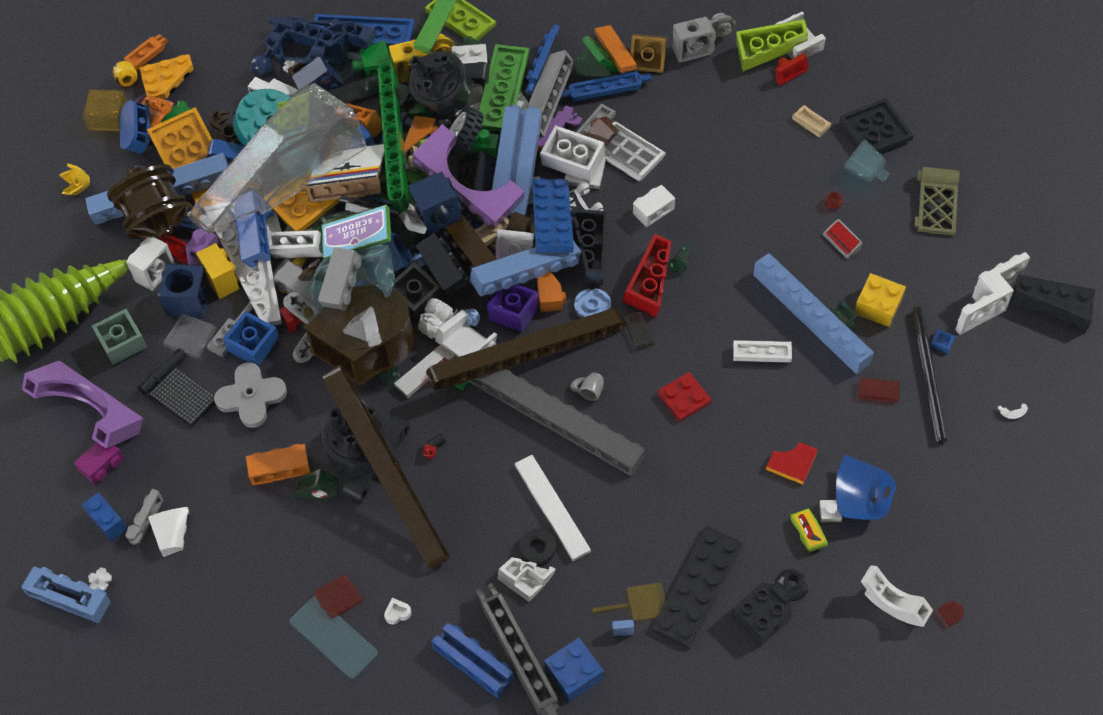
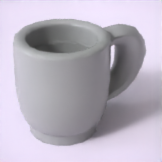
[570,373,604,401]

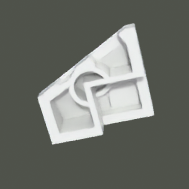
[148,507,189,557]
[497,557,555,602]

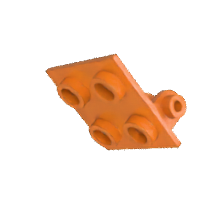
[144,95,174,128]

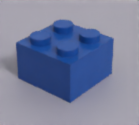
[223,311,280,366]
[544,638,604,703]

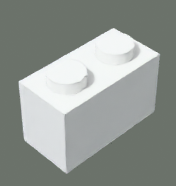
[633,185,675,227]

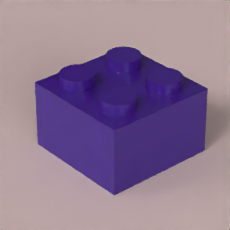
[487,284,540,333]

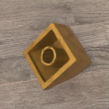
[630,34,667,73]

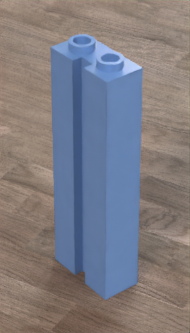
[492,105,542,217]

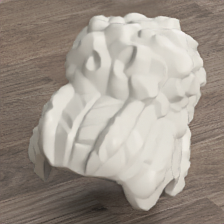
[418,298,458,339]

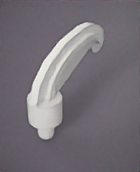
[998,404,1028,419]

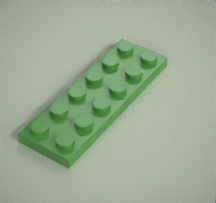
[479,44,529,132]

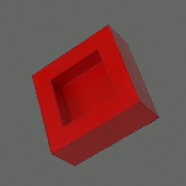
[279,307,302,333]

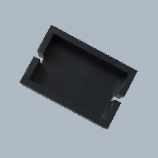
[416,233,472,300]

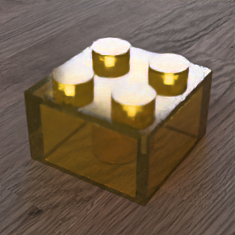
[82,89,128,131]

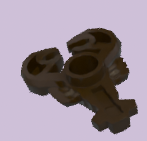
[210,110,240,144]

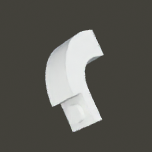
[861,565,933,627]

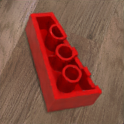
[622,234,672,317]

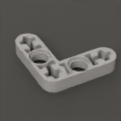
[283,292,321,363]

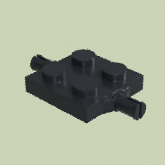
[339,194,401,218]

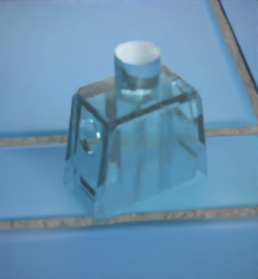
[843,139,890,183]

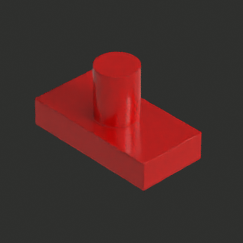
[776,54,808,85]

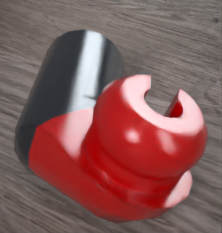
[423,433,446,459]

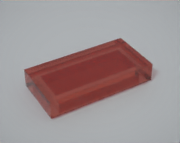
[859,378,900,402]

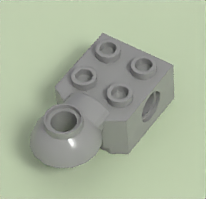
[672,13,736,63]

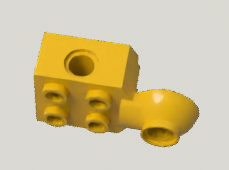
[389,34,455,84]

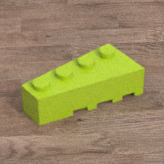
[736,19,808,71]

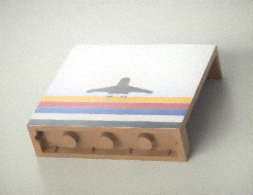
[306,144,385,202]

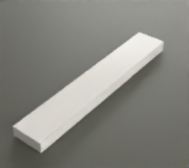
[515,455,591,562]

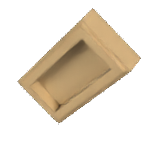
[792,105,831,138]

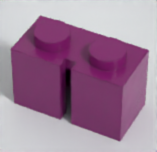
[74,442,124,485]

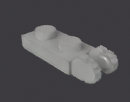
[125,489,164,546]

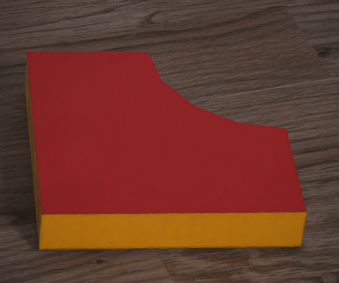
[766,442,818,485]

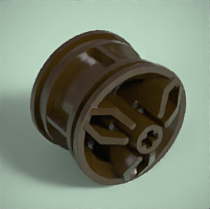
[107,164,192,239]

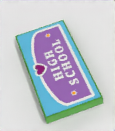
[322,205,391,261]

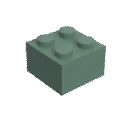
[92,309,147,365]

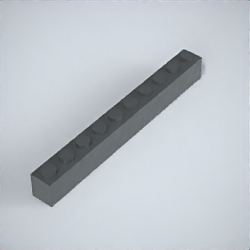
[469,369,645,476]

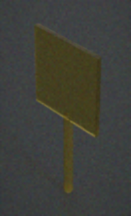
[592,582,666,621]

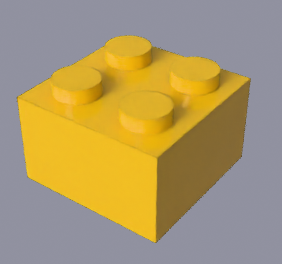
[196,243,240,299]
[854,273,906,327]

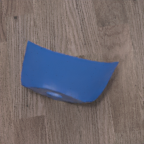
[836,455,896,520]

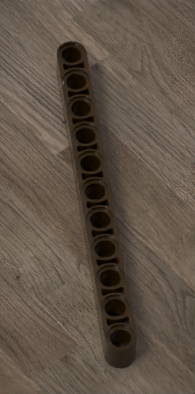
[426,309,625,390]
[323,365,450,569]

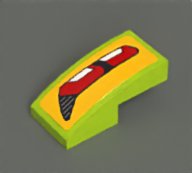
[790,508,828,552]

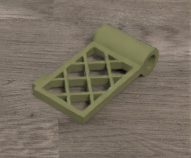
[914,167,960,236]

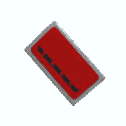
[823,219,862,259]

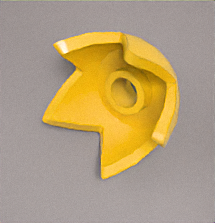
[59,163,90,195]

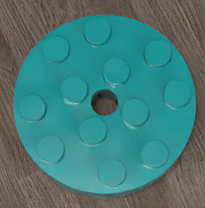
[233,89,306,158]

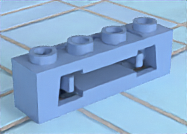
[21,566,111,623]

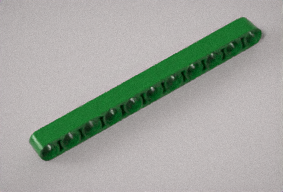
[378,62,409,212]

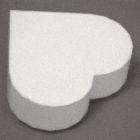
[384,598,412,625]

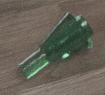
[669,243,692,272]

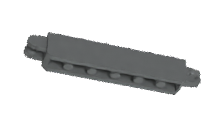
[476,583,559,715]

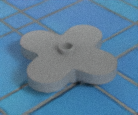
[214,362,287,428]

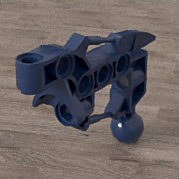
[250,16,377,77]

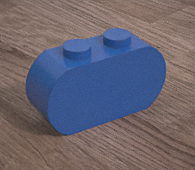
[120,100,150,154]

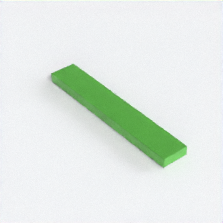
[413,0,457,54]

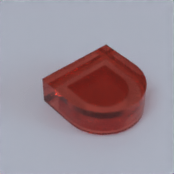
[938,601,964,627]

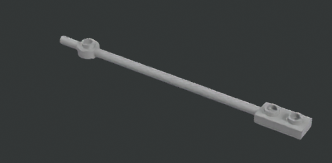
[207,206,336,358]

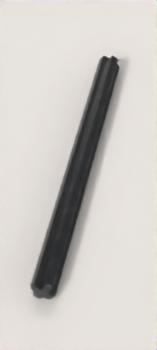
[912,307,948,443]

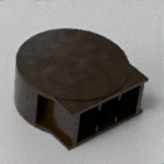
[303,285,414,386]

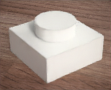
[819,500,842,522]

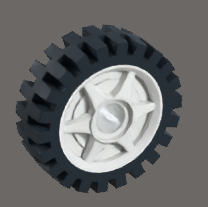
[448,105,484,159]

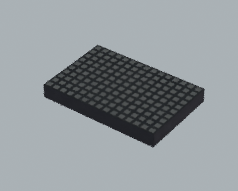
[149,367,215,427]

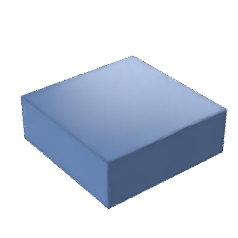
[612,620,634,637]

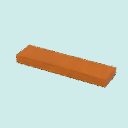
[595,25,637,73]

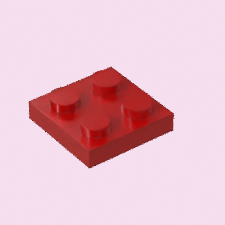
[657,372,712,422]

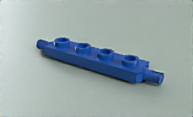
[525,24,560,95]
[560,71,652,102]

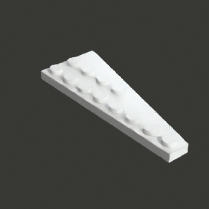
[205,202,282,325]

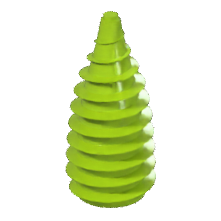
[0,259,129,364]

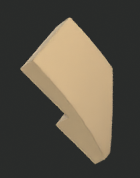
[406,146,419,171]

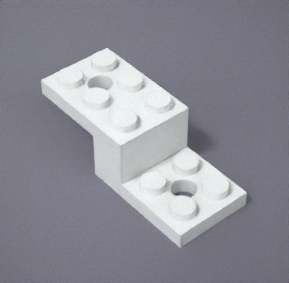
[955,252,1030,335]

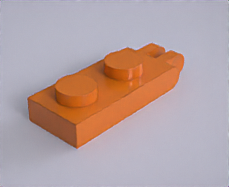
[124,34,168,71]

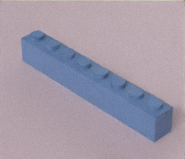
[85,153,233,225]
[753,253,874,374]

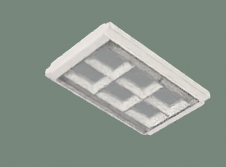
[604,121,666,182]

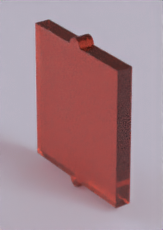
[314,574,362,619]

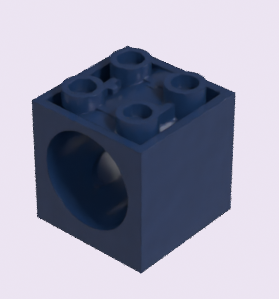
[408,171,463,234]
[357,232,416,284]
[158,264,211,318]

